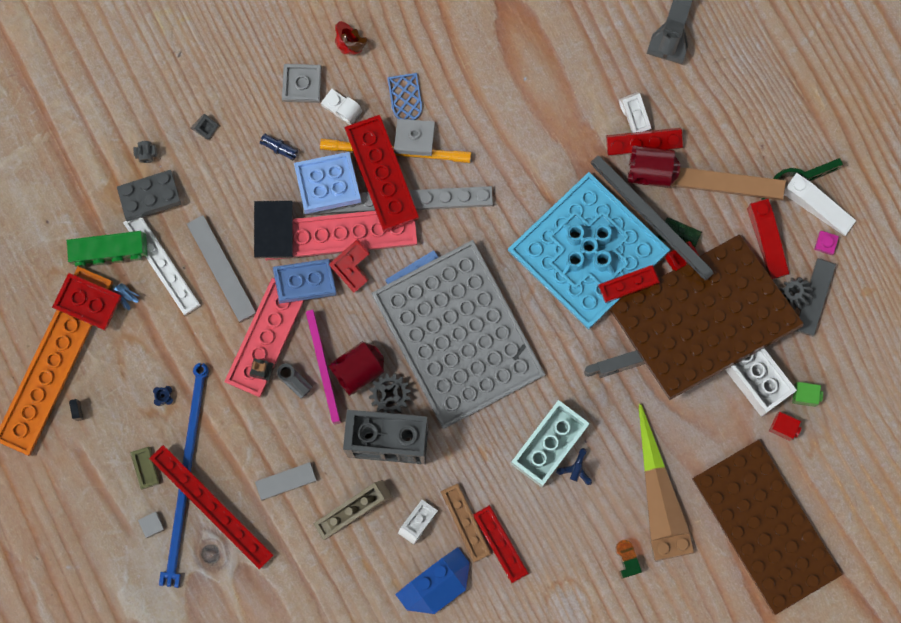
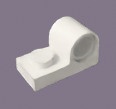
[321,89,362,125]
[619,92,652,133]
[398,500,438,545]

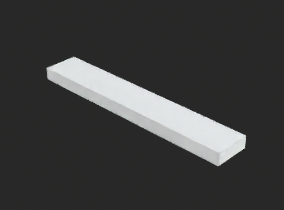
[123,217,201,316]

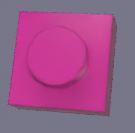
[814,231,839,255]

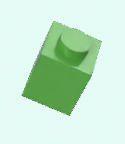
[792,382,823,407]

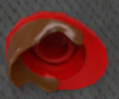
[335,21,368,55]

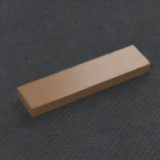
[440,483,491,563]

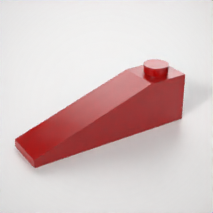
[747,199,789,280]

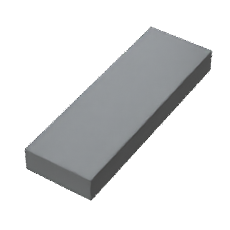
[255,462,317,501]

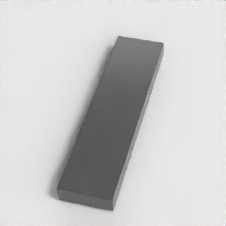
[796,259,836,337]

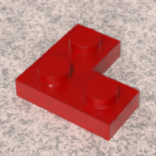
[329,239,370,293]

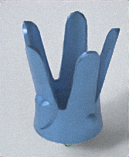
[112,283,140,310]

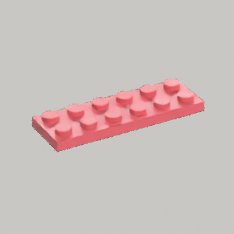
[224,278,305,398]

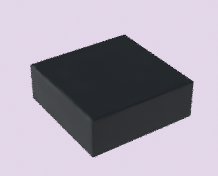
[69,399,84,421]

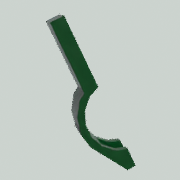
[761,158,843,200]

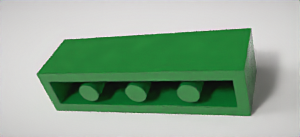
[66,231,148,267]

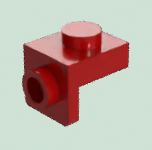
[665,241,699,271]

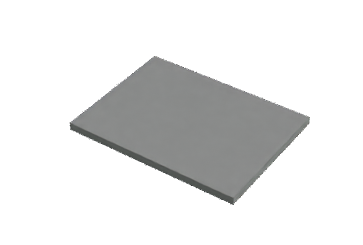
[371,240,545,429]

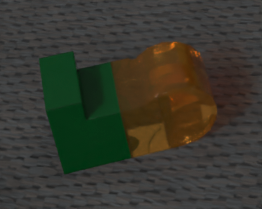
[615,540,642,579]

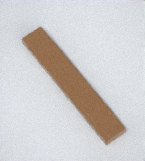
[671,167,786,200]

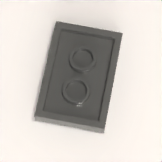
[117,169,181,222]

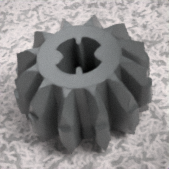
[780,277,813,310]

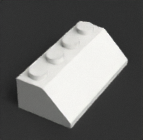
[725,348,797,417]

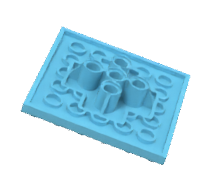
[508,172,670,330]

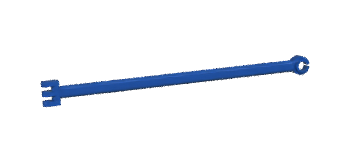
[159,363,209,588]

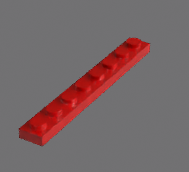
[149,445,273,570]

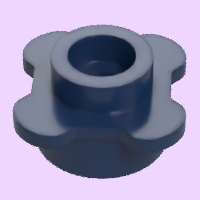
[153,386,173,406]

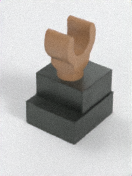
[250,358,274,381]

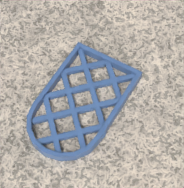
[387,73,422,120]

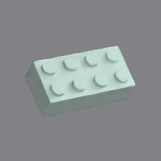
[511,400,590,488]

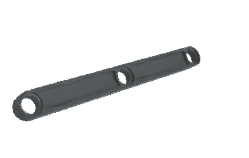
[591,156,714,280]

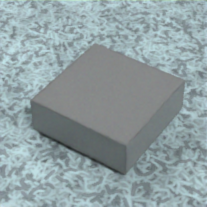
[138,512,165,538]

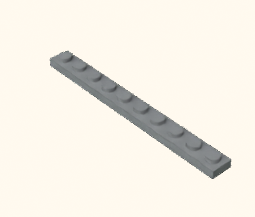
[303,186,493,216]

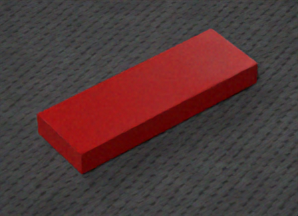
[598,265,659,303]

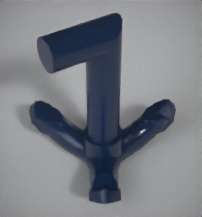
[556,448,592,485]

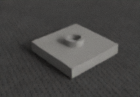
[282,64,322,103]
[394,119,435,156]

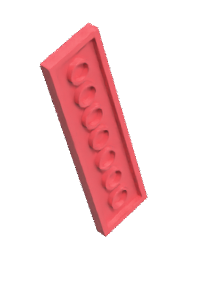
[265,211,417,261]

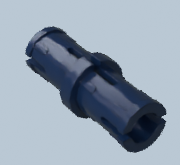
[260,133,298,161]

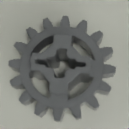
[369,373,411,414]

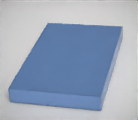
[273,259,336,304]

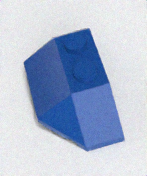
[395,547,470,614]

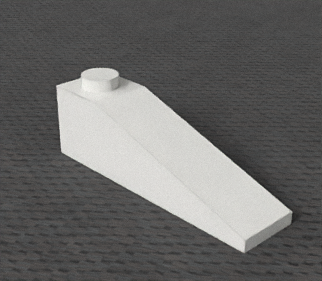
[784,173,856,236]

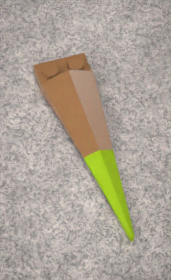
[638,404,694,561]

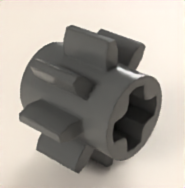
[133,141,157,163]

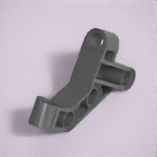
[646,0,693,64]

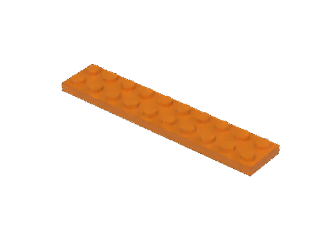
[0,266,113,456]

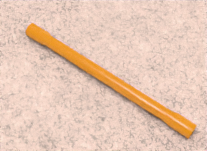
[320,138,471,163]

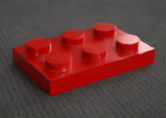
[52,273,122,331]

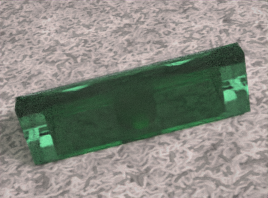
[658,217,702,247]

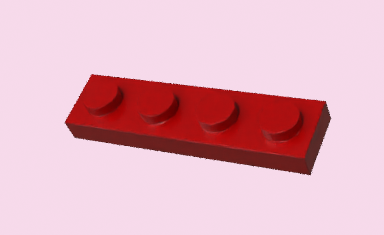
[606,127,683,155]

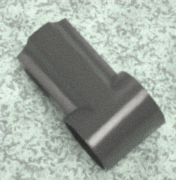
[277,363,313,399]

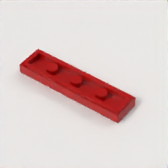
[473,505,529,584]

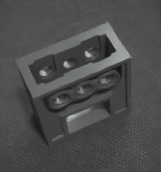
[343,410,429,465]

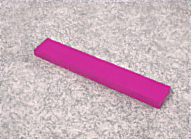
[306,310,341,425]

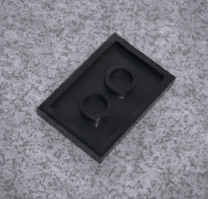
[254,201,293,258]

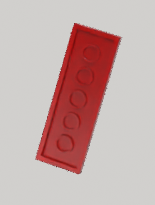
[344,115,419,232]

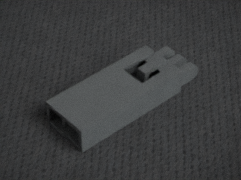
[584,350,645,378]

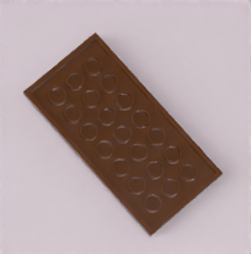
[692,439,842,615]

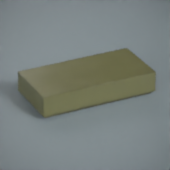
[130,446,160,490]

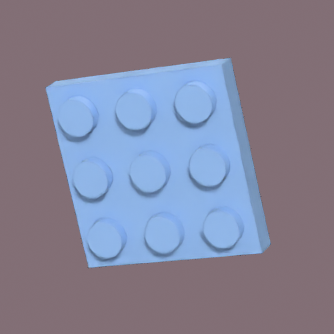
[294,152,361,214]

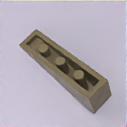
[313,480,393,540]

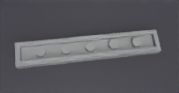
[187,215,256,323]

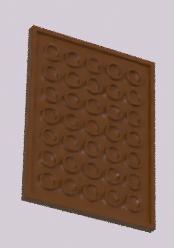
[610,234,803,400]

